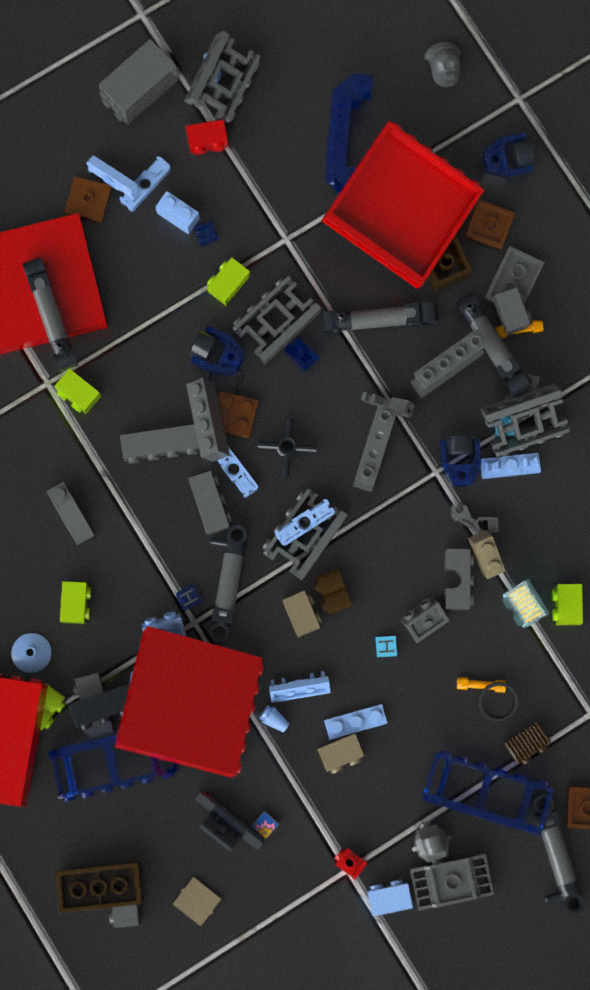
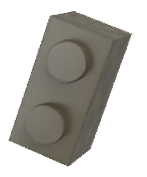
[468,531,505,579]
[282,591,322,638]
[317,734,364,774]

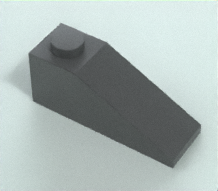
[46,482,95,546]

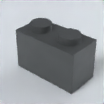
[493,288,532,335]

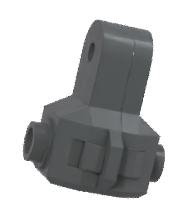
[411,821,452,865]

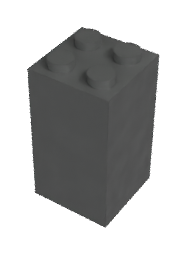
[99,39,178,125]

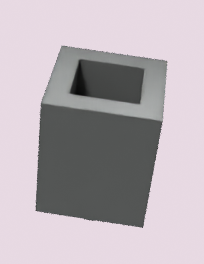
[109,905,140,928]

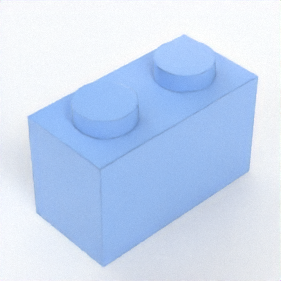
[156,191,200,234]
[367,880,413,916]

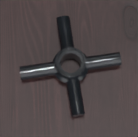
[257,418,317,477]

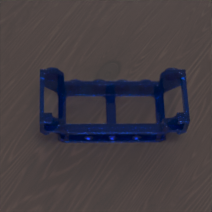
[325,73,373,194]
[48,735,178,802]
[421,750,554,836]

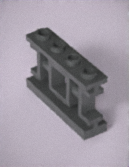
[184,31,261,124]
[233,276,321,365]
[410,329,489,398]
[481,383,570,456]
[263,488,348,581]

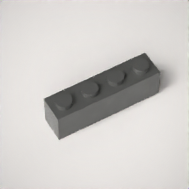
[186,378,230,462]
[120,424,200,464]

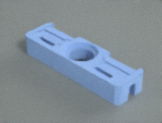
[87,156,140,200]
[120,156,171,211]
[217,447,258,498]
[275,499,335,545]

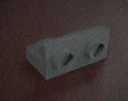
[400,597,449,643]

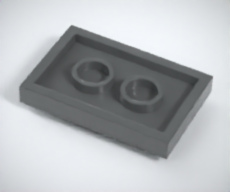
[484,246,545,305]

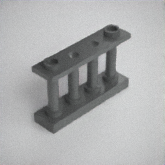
[353,404,397,492]

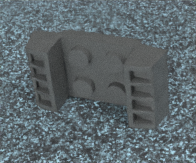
[410,854,494,910]

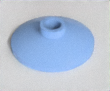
[11,633,52,673]

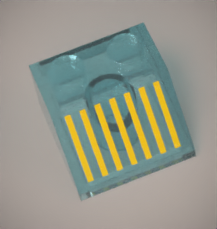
[503,579,549,628]

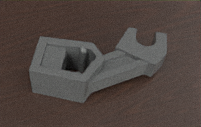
[361,392,415,418]
[451,505,499,534]

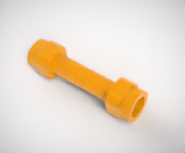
[495,320,543,338]
[457,677,506,693]

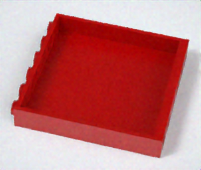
[321,121,484,289]
[0,213,108,355]
[115,626,264,778]
[0,674,48,807]

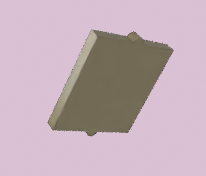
[173,877,221,926]

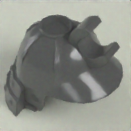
[424,41,462,87]

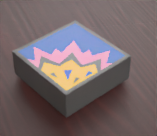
[251,811,279,839]

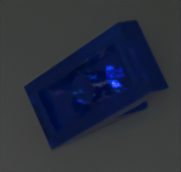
[284,338,320,373]

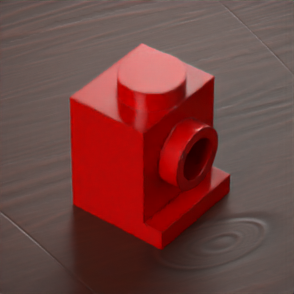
[334,847,367,879]

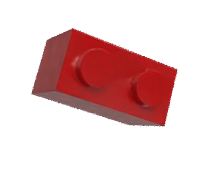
[186,119,228,155]

